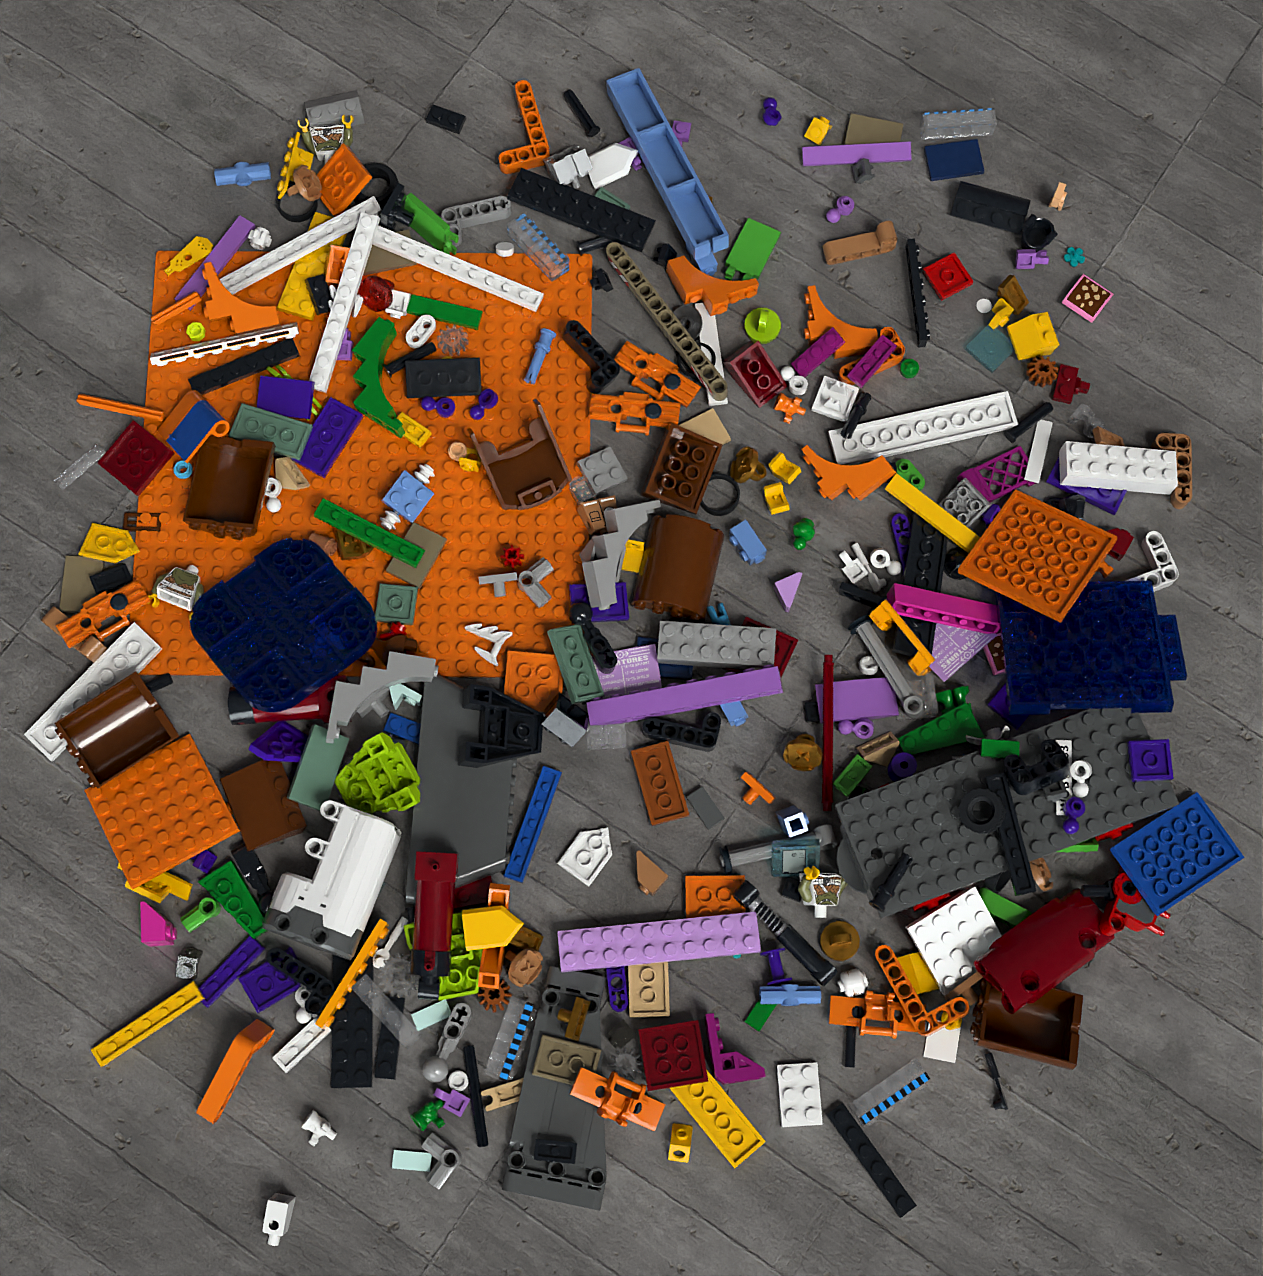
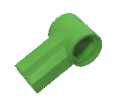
[180,898,221,933]

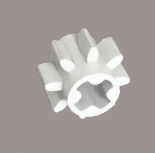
[248,227,272,250]

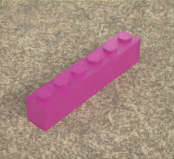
[887,583,1003,634]

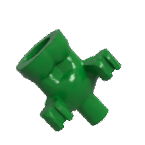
[410,1099,445,1131]

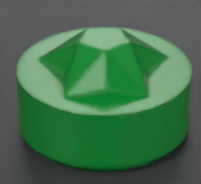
[900,359,919,378]

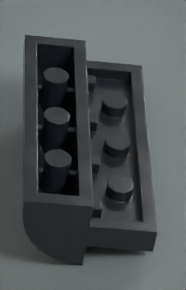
[950,181,1031,235]

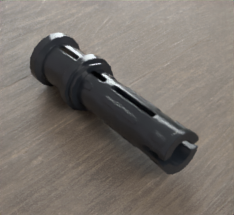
[868,853,913,913]

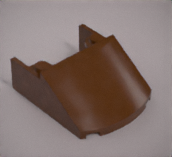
[467,399,572,510]

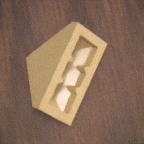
[275,457,310,490]
[857,731,900,767]

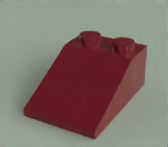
[722,340,788,408]

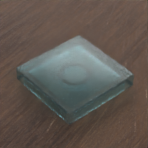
[965,325,1015,373]

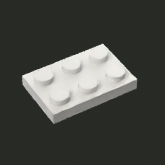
[776,1062,823,1127]

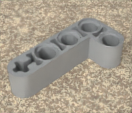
[441,196,512,247]

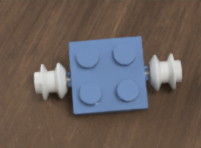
[380,464,435,530]

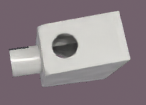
[262,1193,296,1246]

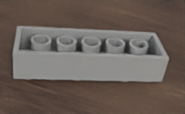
[657,621,776,670]

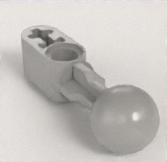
[422,1003,472,1082]

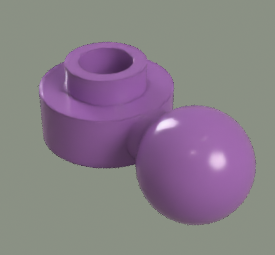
[826,196,854,223]
[838,718,874,739]

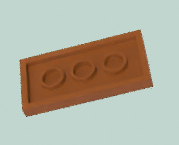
[631,741,689,826]

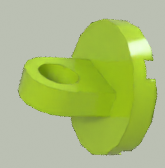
[744,308,781,344]

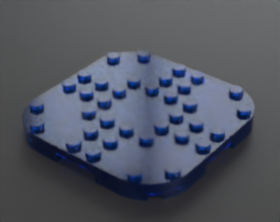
[190,538,378,712]

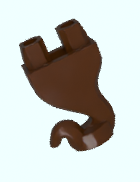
[357,635,417,668]

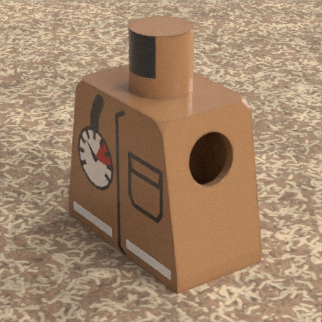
[577,495,617,535]

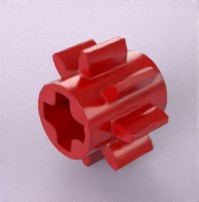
[500,544,524,570]

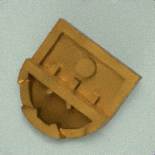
[334,527,374,560]

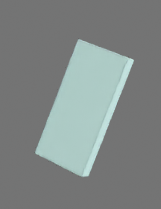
[411,999,451,1031]
[392,1150,432,1172]

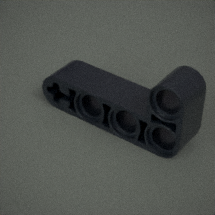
[562,320,620,394]
[642,712,721,752]
[266,948,336,1018]

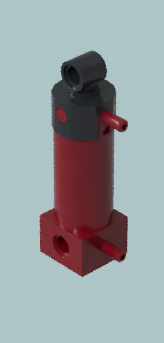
[410,851,459,1000]

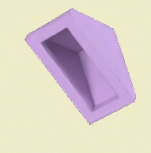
[773,572,803,613]

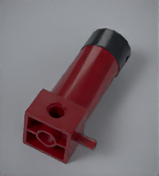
[228,665,352,725]

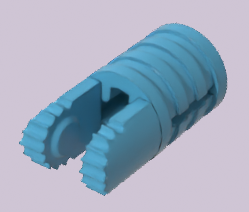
[707,603,732,626]

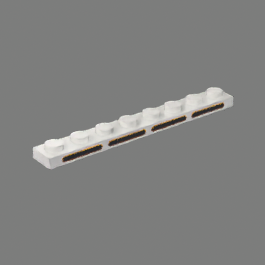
[150,322,299,366]

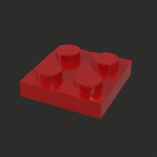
[922,252,974,301]

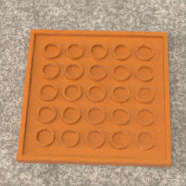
[958,489,1117,623]
[84,734,240,889]

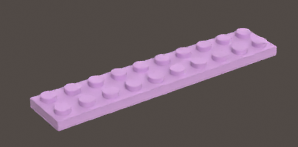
[557,912,761,972]

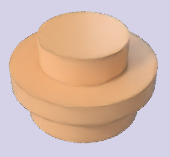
[448,442,467,461]

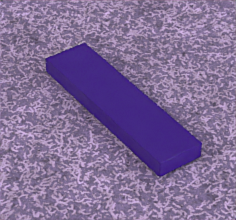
[199,936,265,1008]

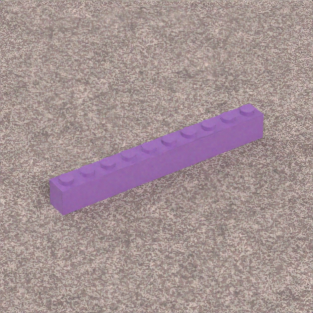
[587,665,783,729]

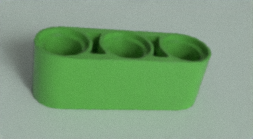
[978,887,1032,928]

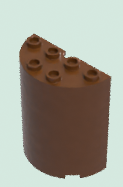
[183,436,276,540]
[631,514,724,623]
[54,671,179,789]
[970,978,1083,1070]

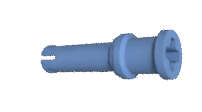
[524,328,556,385]

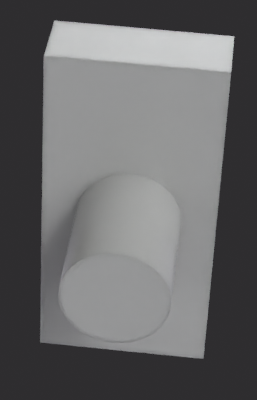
[478,572,518,597]
[356,688,391,718]

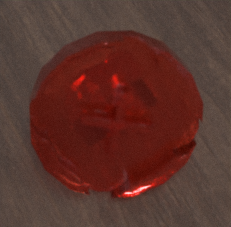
[359,275,395,312]

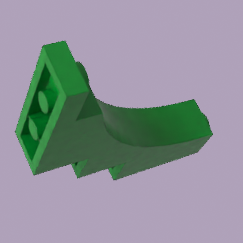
[352,317,405,438]

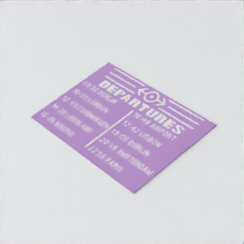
[929,623,997,682]
[590,644,662,702]

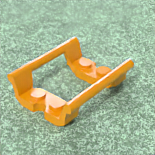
[869,600,935,676]

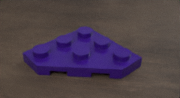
[248,721,308,762]

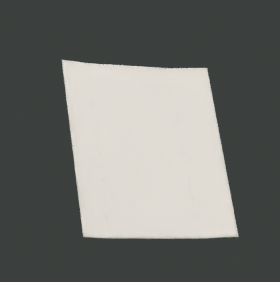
[923,1020,961,1063]

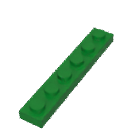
[314,498,425,568]

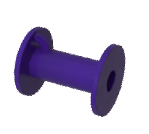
[887,752,917,782]
[760,948,792,986]

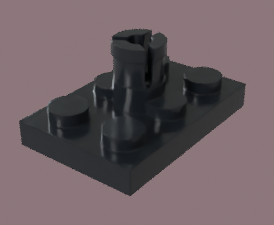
[380,183,415,231]

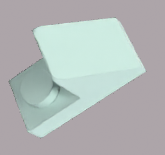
[389,683,423,710]

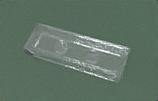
[53,444,106,490]

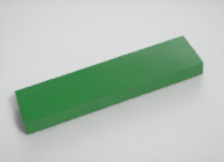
[407,294,483,330]

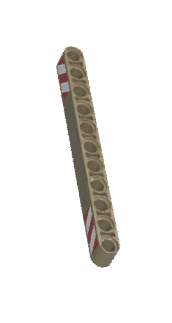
[606,242,728,401]

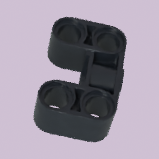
[1004,739,1069,795]

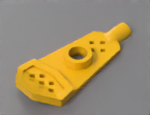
[164,236,214,276]

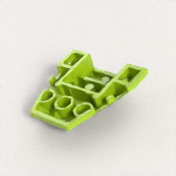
[334,732,420,814]
[404,912,483,1001]

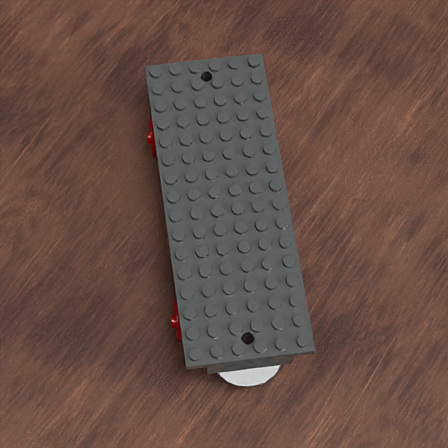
[835,694,1179,919]

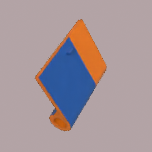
[157,390,230,463]

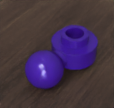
[762,97,782,126]
[470,389,498,420]
[421,396,455,418]
[1063,797,1085,834]

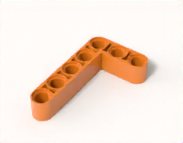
[498,80,550,174]
[875,945,970,1036]
[196,1019,275,1124]

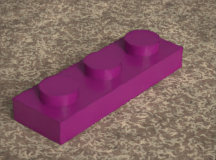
[791,327,845,378]
[847,335,897,388]

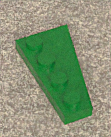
[897,703,985,755]
[198,860,267,939]

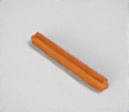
[77,394,165,421]

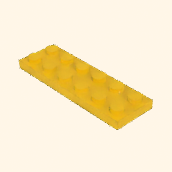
[277,212,347,321]
[669,1069,766,1169]

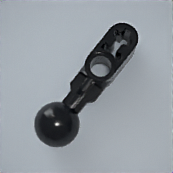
[568,601,617,674]
[231,843,275,914]

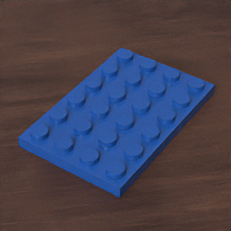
[1109,792,1244,917]

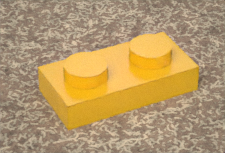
[397,412,432,448]

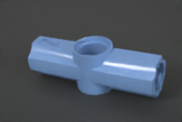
[214,162,271,186]
[759,984,821,1006]

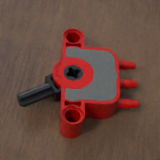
[1080,865,1171,936]

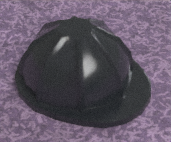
[944,547,969,580]

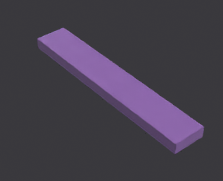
[802,142,911,166]
[174,215,255,311]

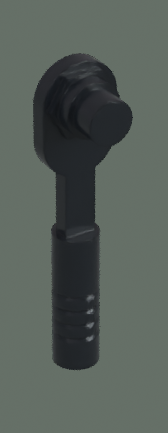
[984,1052,1008,1110]

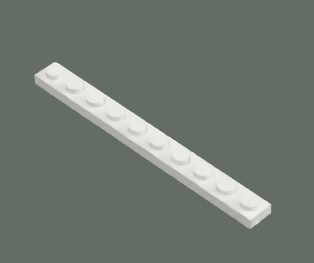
[220,196,382,295]
[309,212,380,393]
[372,226,544,312]

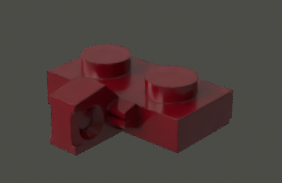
[1052,364,1090,404]

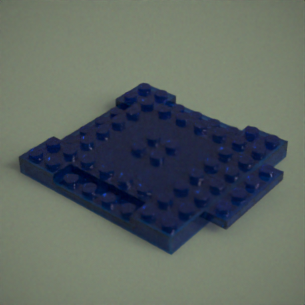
[995,581,1187,715]

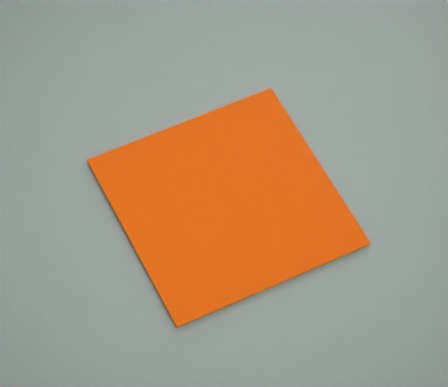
[129,251,592,678]

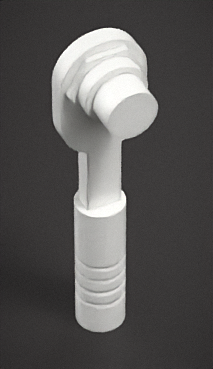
[851,543,886,592]
[372,917,408,968]

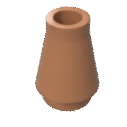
[308,533,338,556]

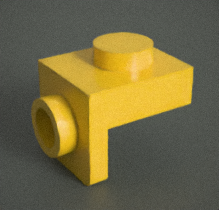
[804,116,833,145]
[988,298,1014,330]
[769,452,801,485]
[764,482,790,515]

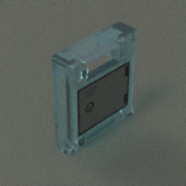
[771,839,820,877]

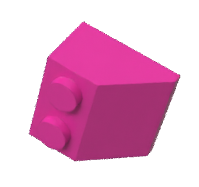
[140,902,177,947]

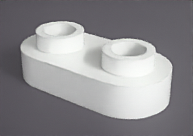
[406,315,436,349]

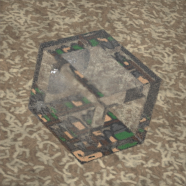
[569,475,596,506]

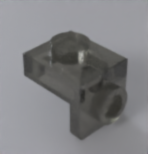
[175,947,203,981]

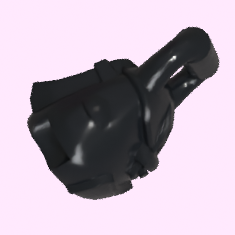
[1045,494,1086,520]

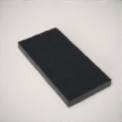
[405,357,482,398]

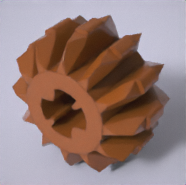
[1026,355,1058,388]
[478,980,512,1013]

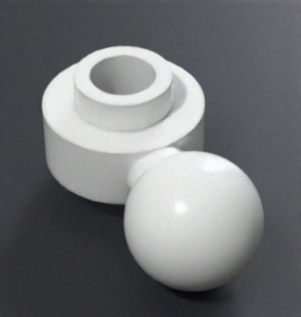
[780,366,808,395]
[265,478,282,513]
[870,548,902,576]
[1070,760,1092,798]
[295,987,313,1024]

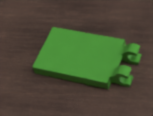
[404,193,459,255]
[725,218,781,281]

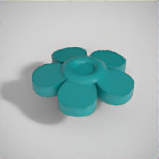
[1064,247,1085,267]

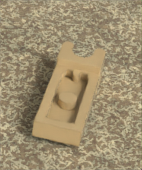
[481,1078,524,1112]

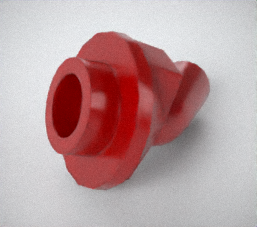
[380,621,407,640]

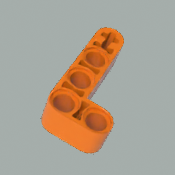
[838,327,905,385]

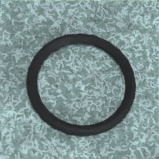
[677,342,716,377]

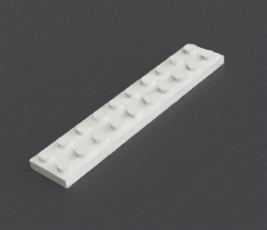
[828,391,1018,465]

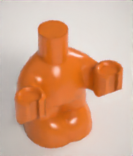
[773,392,806,424]

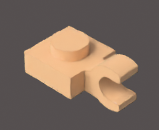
[1048,182,1067,211]

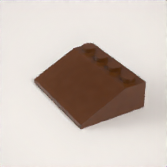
[640,423,723,514]
[220,760,307,852]

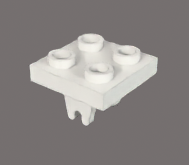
[811,376,859,423]

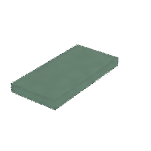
[228,403,313,461]
[547,624,605,704]
[287,724,349,811]

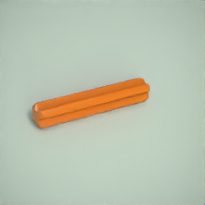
[151,291,202,326]

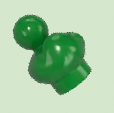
[793,518,815,550]

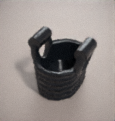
[1021,214,1058,253]

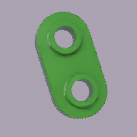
[896,459,925,491]

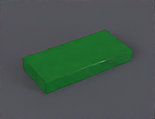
[981,739,1020,759]
[744,1000,777,1032]

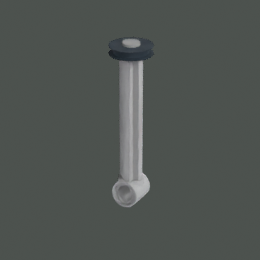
[848,614,924,719]
[719,825,837,875]

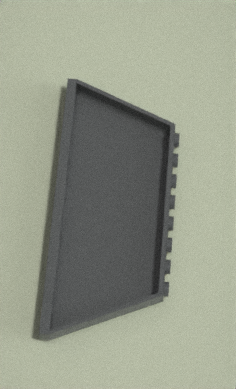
[406,674,517,904]

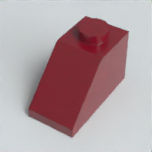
[1107,528,1134,561]

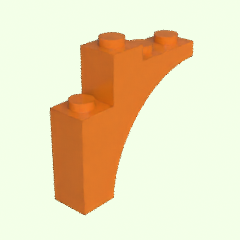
[666,256,759,316]
[202,262,281,335]
[804,285,878,359]
[801,445,896,501]
[478,883,510,989]

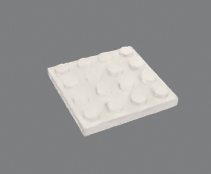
[906,885,1001,995]

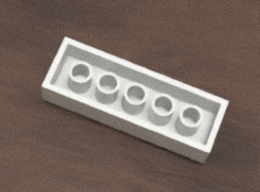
[1059,441,1178,495]

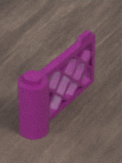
[957,446,1036,502]

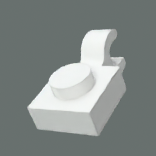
[839,551,869,584]

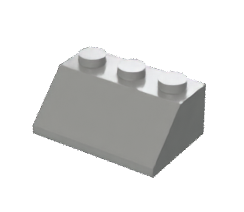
[305,90,365,127]

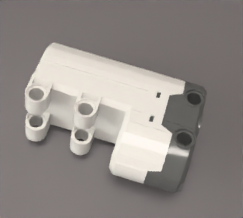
[262,800,401,960]

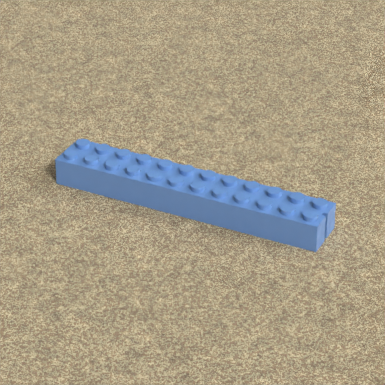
[606,68,729,260]

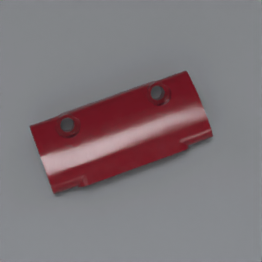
[974,888,1115,1014]

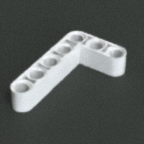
[1088,531,1179,613]

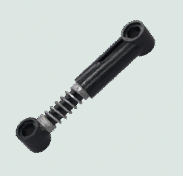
[732,880,838,987]

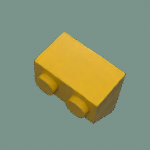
[1006,312,1060,360]

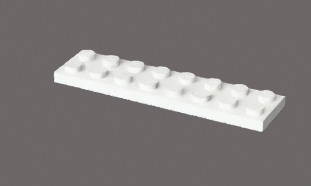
[24,622,162,761]

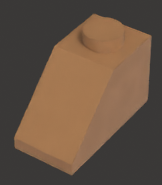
[636,850,668,896]

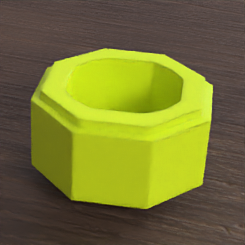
[186,322,206,341]

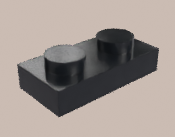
[426,105,466,134]
[305,274,333,315]
[534,1139,577,1164]

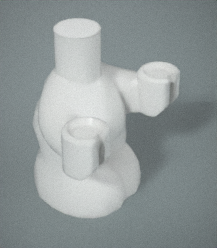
[301,1110,337,1146]

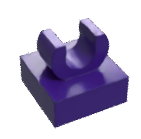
[981,504,1001,528]
[192,850,217,874]

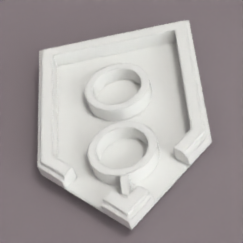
[588,143,638,190]
[557,827,612,887]

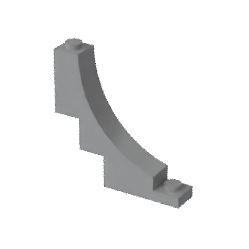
[582,500,661,610]
[326,651,439,744]

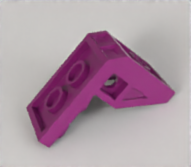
[704,1013,766,1085]

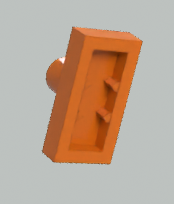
[741,772,776,805]

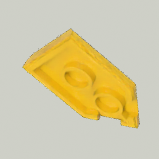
[79,523,140,563]
[462,905,524,951]

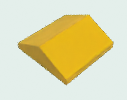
[891,952,939,996]

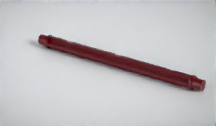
[822,655,834,811]

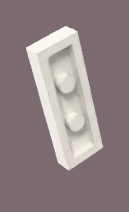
[273,1018,332,1073]

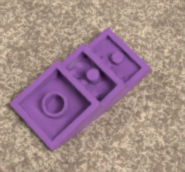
[815,678,899,724]

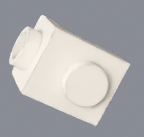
[385,290,411,319]

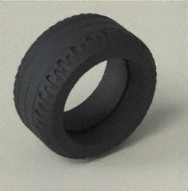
[354,162,398,210]

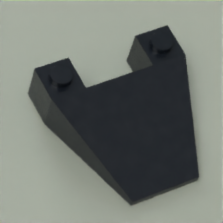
[458,684,544,768]

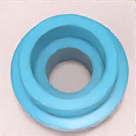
[173,460,193,479]

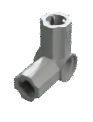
[518,557,554,608]
[422,1132,462,1190]

